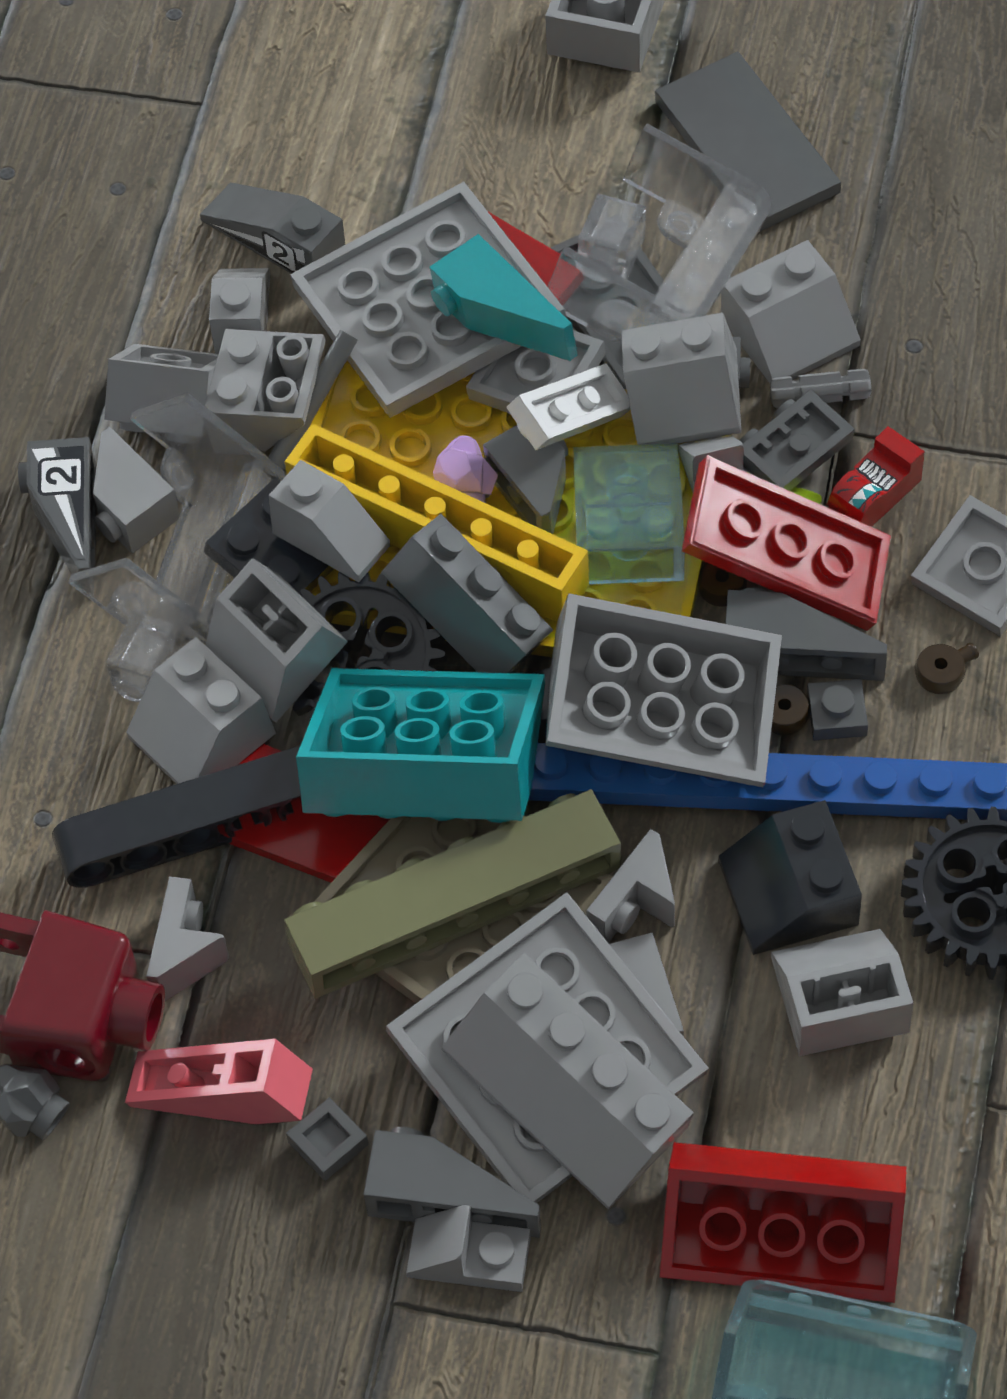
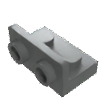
[739,390,855,491]

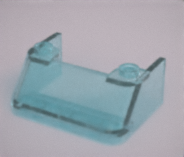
[712,1280,977,1399]

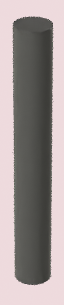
[264,330,358,474]

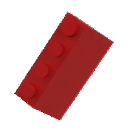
[660,1142,907,1303]

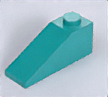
[429,234,578,361]

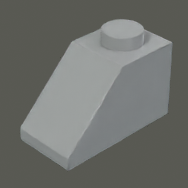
[209,268,270,354]
[93,426,180,553]
[269,460,390,582]

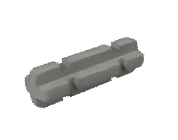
[770,369,871,408]

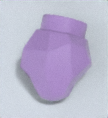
[433,436,498,503]

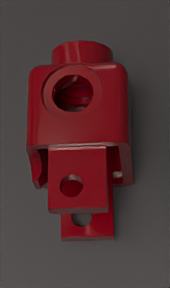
[0,910,165,1081]

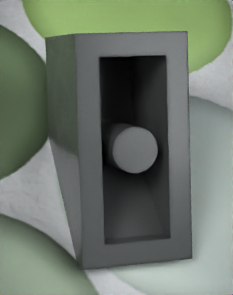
[483,425,568,534]

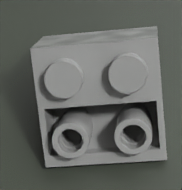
[203,329,326,451]
[206,558,348,722]
[771,929,914,1056]

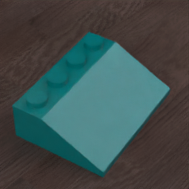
[296,668,546,823]

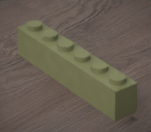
[284,789,621,999]

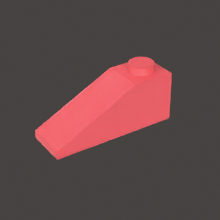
[125,1039,313,1124]

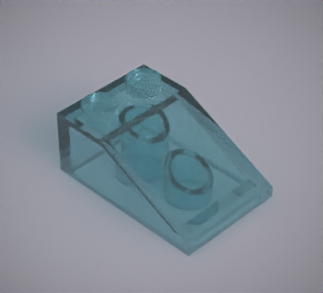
[573,443,685,584]

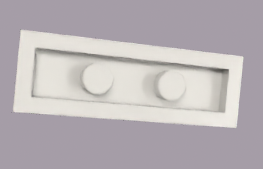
[506,363,630,450]

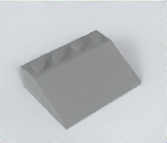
[546,593,782,787]

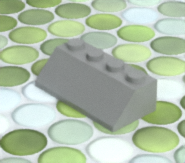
[442,952,694,1210]

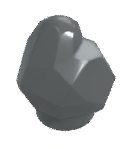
[0,1064,70,1140]

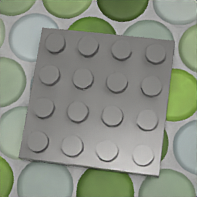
[290,182,566,418]
[386,892,709,1203]

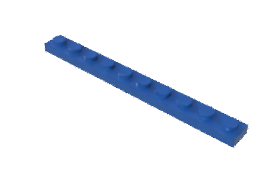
[528,743,1007,821]

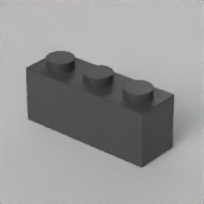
[381,514,553,673]

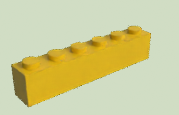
[284,423,589,622]

